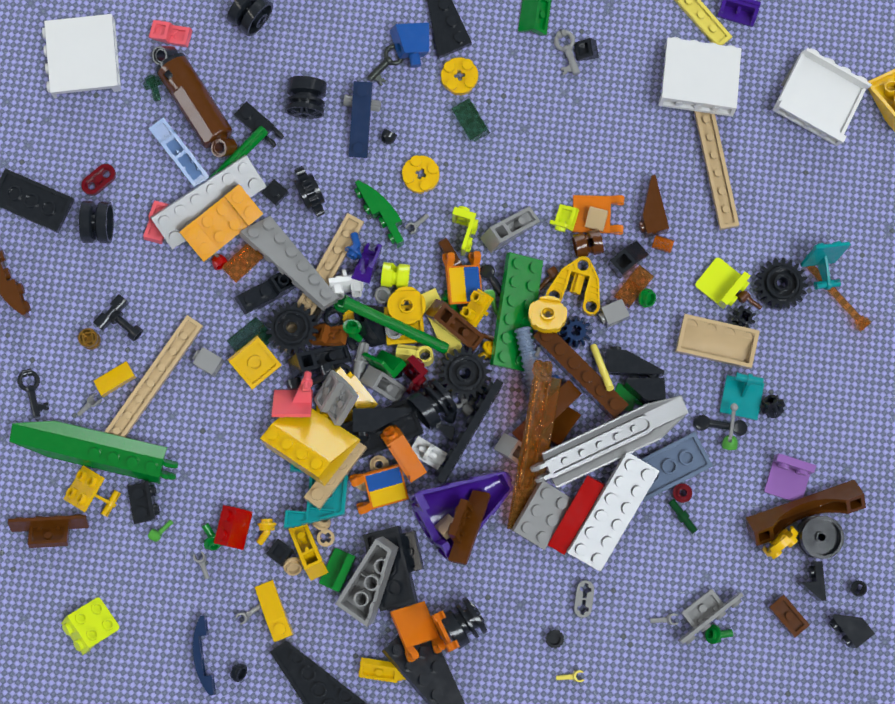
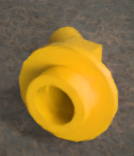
[478,341,493,360]
[256,519,277,545]

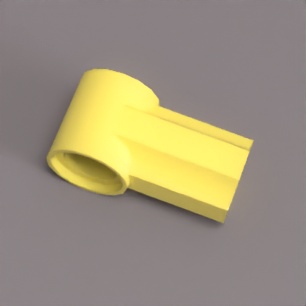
[396,344,434,367]

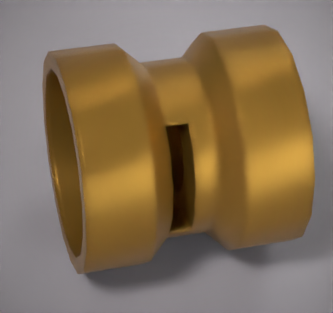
[78,328,101,350]

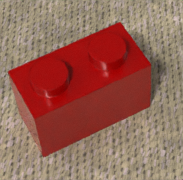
[214,505,253,550]

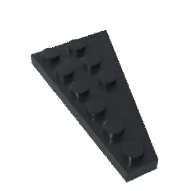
[382,634,465,704]
[270,641,367,704]

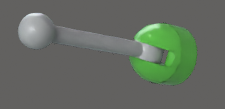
[722,403,738,450]

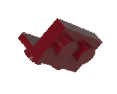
[402,355,429,394]

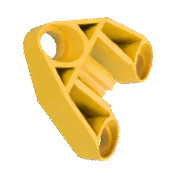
[545,256,600,316]

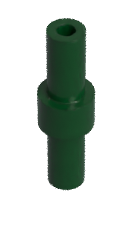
[668,499,698,534]

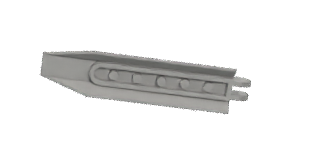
[530,395,688,488]

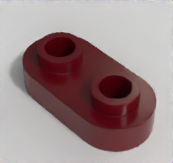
[81,164,116,196]

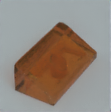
[222,243,264,283]

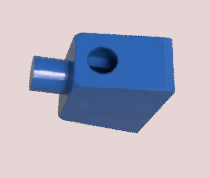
[390,22,429,68]

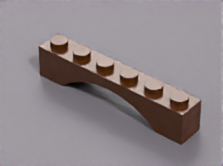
[746,480,866,546]

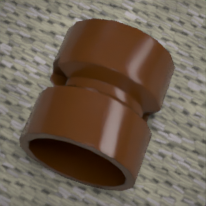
[572,229,604,258]

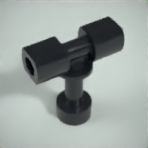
[93,294,143,342]

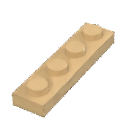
[304,442,367,510]

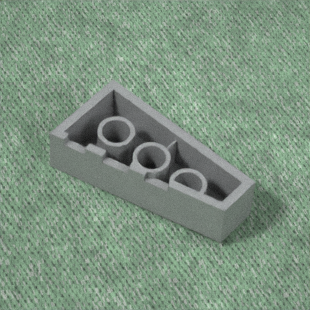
[335,536,399,627]

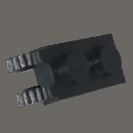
[234,101,284,148]

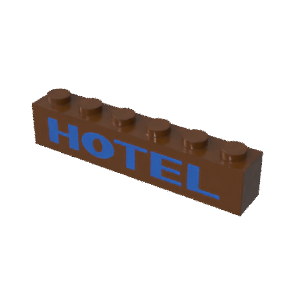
[532,331,629,420]

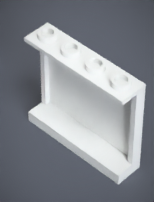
[42,14,121,98]
[659,37,741,117]
[773,48,872,146]

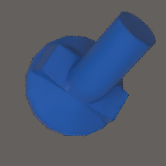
[345,232,362,260]

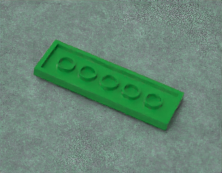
[490,252,543,372]

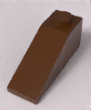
[639,175,669,238]
[425,299,485,352]

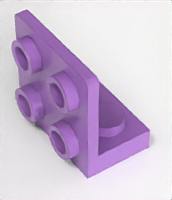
[764,453,816,501]

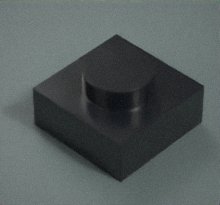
[262,179,289,206]
[266,539,294,567]

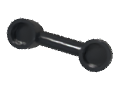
[480,264,502,297]
[286,363,335,390]
[693,415,747,436]

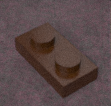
[768,594,810,638]

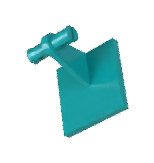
[800,241,851,290]
[719,372,765,421]

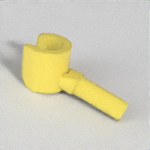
[556,670,584,682]

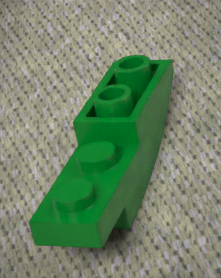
[354,180,404,248]

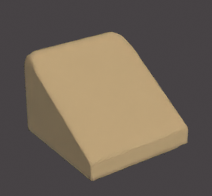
[585,206,608,232]
[434,514,454,540]

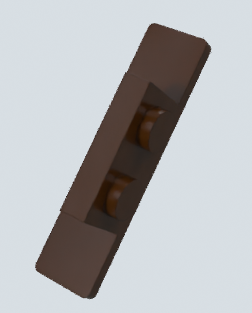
[448,490,491,565]
[8,514,89,548]

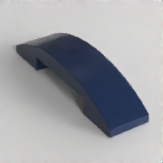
[193,615,216,696]

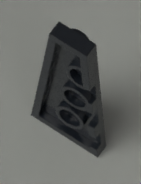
[427,0,472,59]

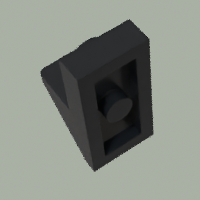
[798,561,826,601]

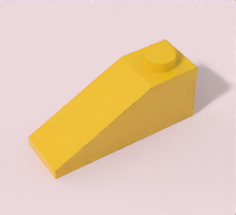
[288,524,329,581]
[255,580,295,642]

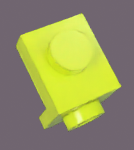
[549,204,579,233]

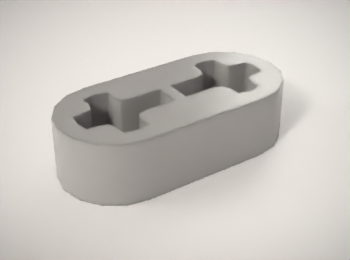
[574,581,594,618]

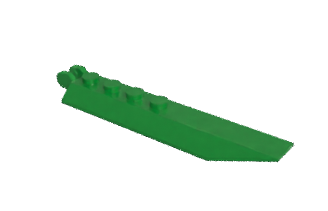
[9,420,178,484]

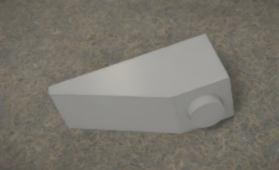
[480,206,540,253]

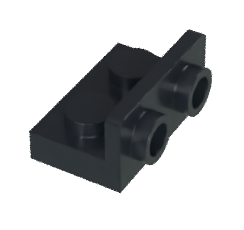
[127,480,160,524]

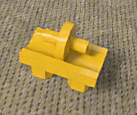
[460,289,494,327]

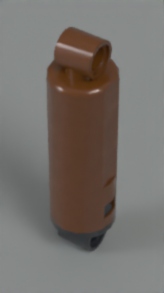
[152,46,237,157]

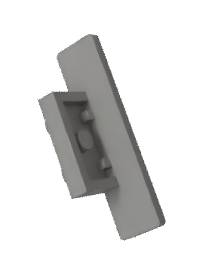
[678,589,744,644]

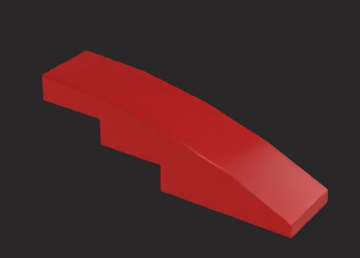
[548,475,605,555]

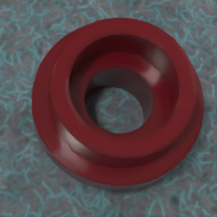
[673,483,692,503]

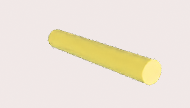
[590,344,614,391]

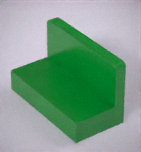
[518,0,552,36]
[362,350,407,379]
[319,548,356,593]

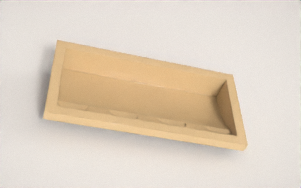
[675,314,760,369]

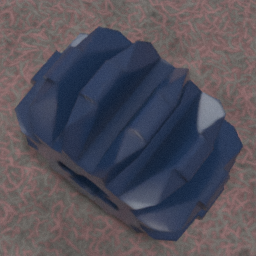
[559,316,592,349]

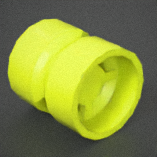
[381,262,410,288]

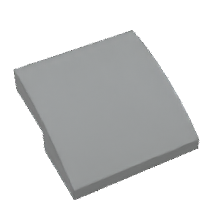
[313,370,359,426]

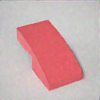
[149,20,193,48]
[143,200,169,244]

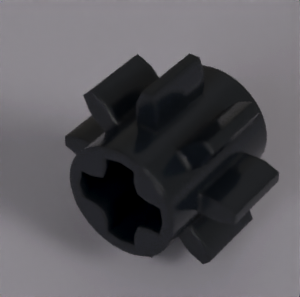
[732,305,756,328]
[760,395,785,418]

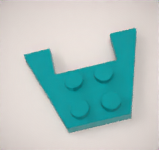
[284,464,348,529]

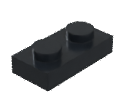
[403,531,424,572]

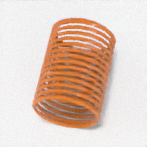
[652,235,674,253]

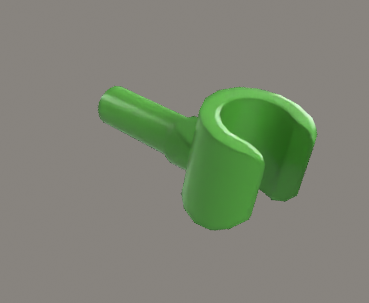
[484,289,498,315]
[148,520,173,542]

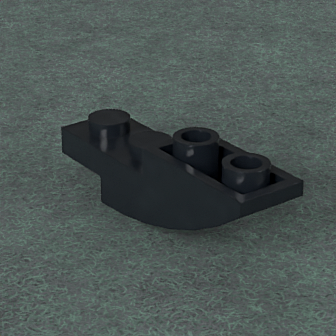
[235,272,297,314]

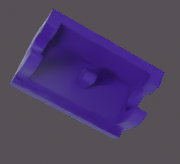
[717,0,761,27]
[351,243,382,284]

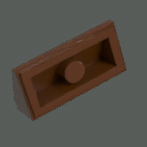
[543,407,581,446]

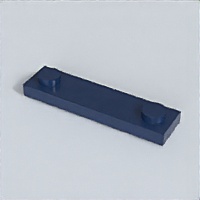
[348,81,373,158]

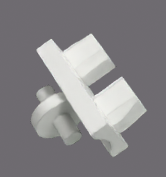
[328,269,363,300]
[412,436,447,470]

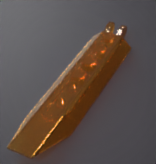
[507,360,562,529]

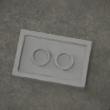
[511,481,573,550]

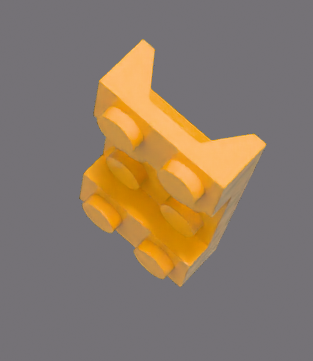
[180,184,263,262]

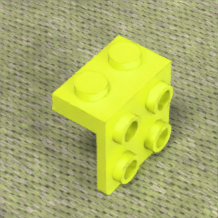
[452,206,479,256]
[695,258,750,309]
[61,598,120,655]

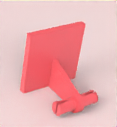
[272,371,313,418]

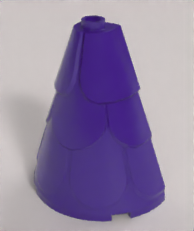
[410,470,514,562]

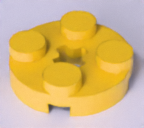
[441,57,478,96]
[402,155,440,194]
[387,286,426,325]
[528,296,567,333]
[762,526,798,559]

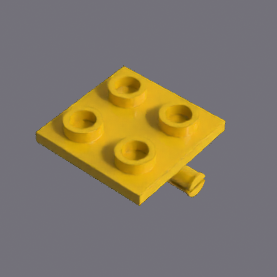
[63,466,121,517]

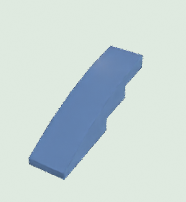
[148,117,209,188]

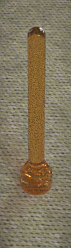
[806,266,872,332]

